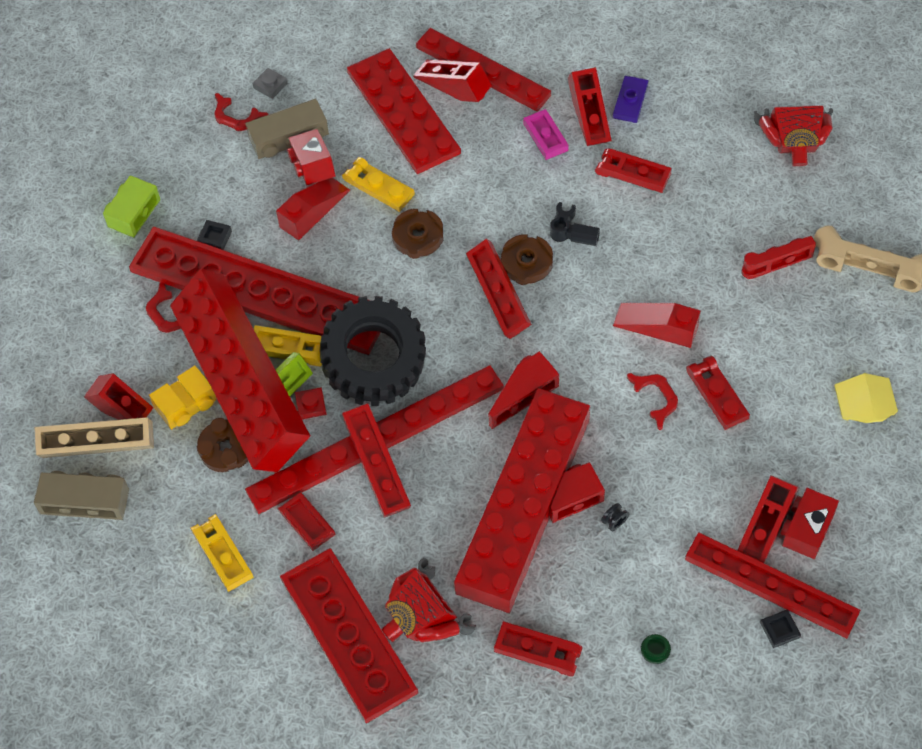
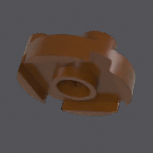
[392,209,444,259]
[501,234,553,285]
[197,418,248,473]

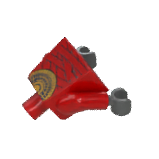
[754,106,833,166]
[382,558,476,642]

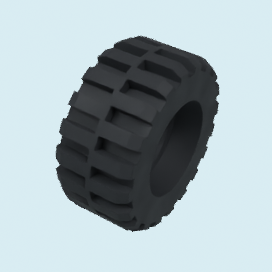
[320,296,426,406]

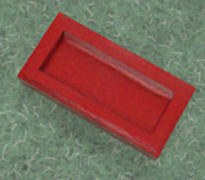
[278,492,336,551]

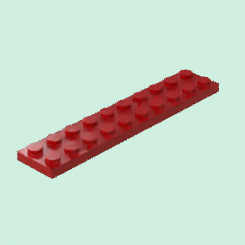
[129,226,381,355]

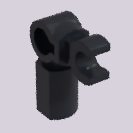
[550,202,600,247]

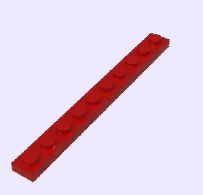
[245,365,504,515]

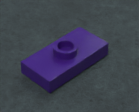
[613,75,649,123]

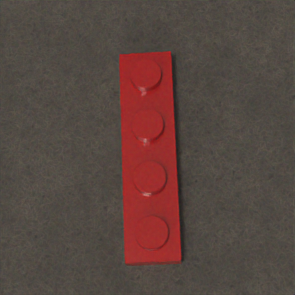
[466,238,532,339]
[342,403,411,518]

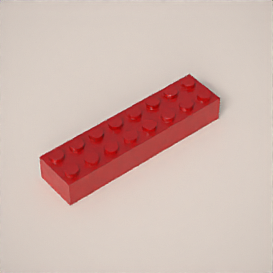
[170,268,311,472]
[454,388,591,614]

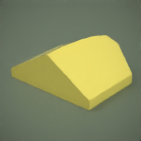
[834,373,898,423]

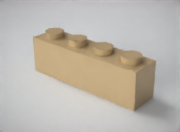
[34,418,154,458]

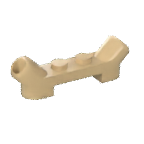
[813,225,922,292]

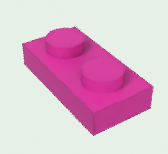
[523,109,569,160]

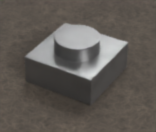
[252,68,288,99]

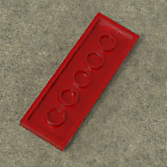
[347,48,461,174]
[280,548,419,724]

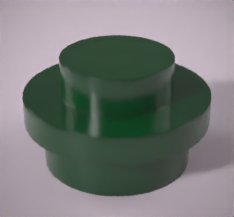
[641,634,671,664]

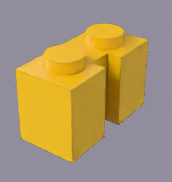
[149,365,217,430]

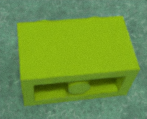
[103,175,161,238]

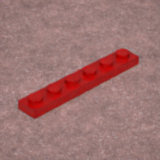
[416,28,551,112]
[685,532,861,639]

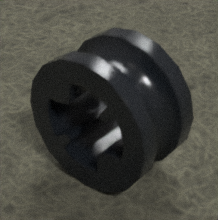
[601,503,630,532]

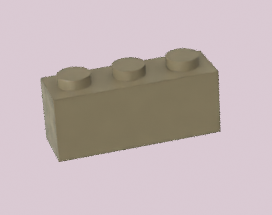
[245,98,329,159]
[34,471,129,520]

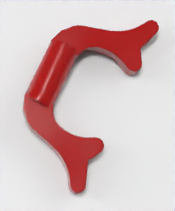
[215,93,269,131]
[146,282,181,333]
[627,373,678,430]

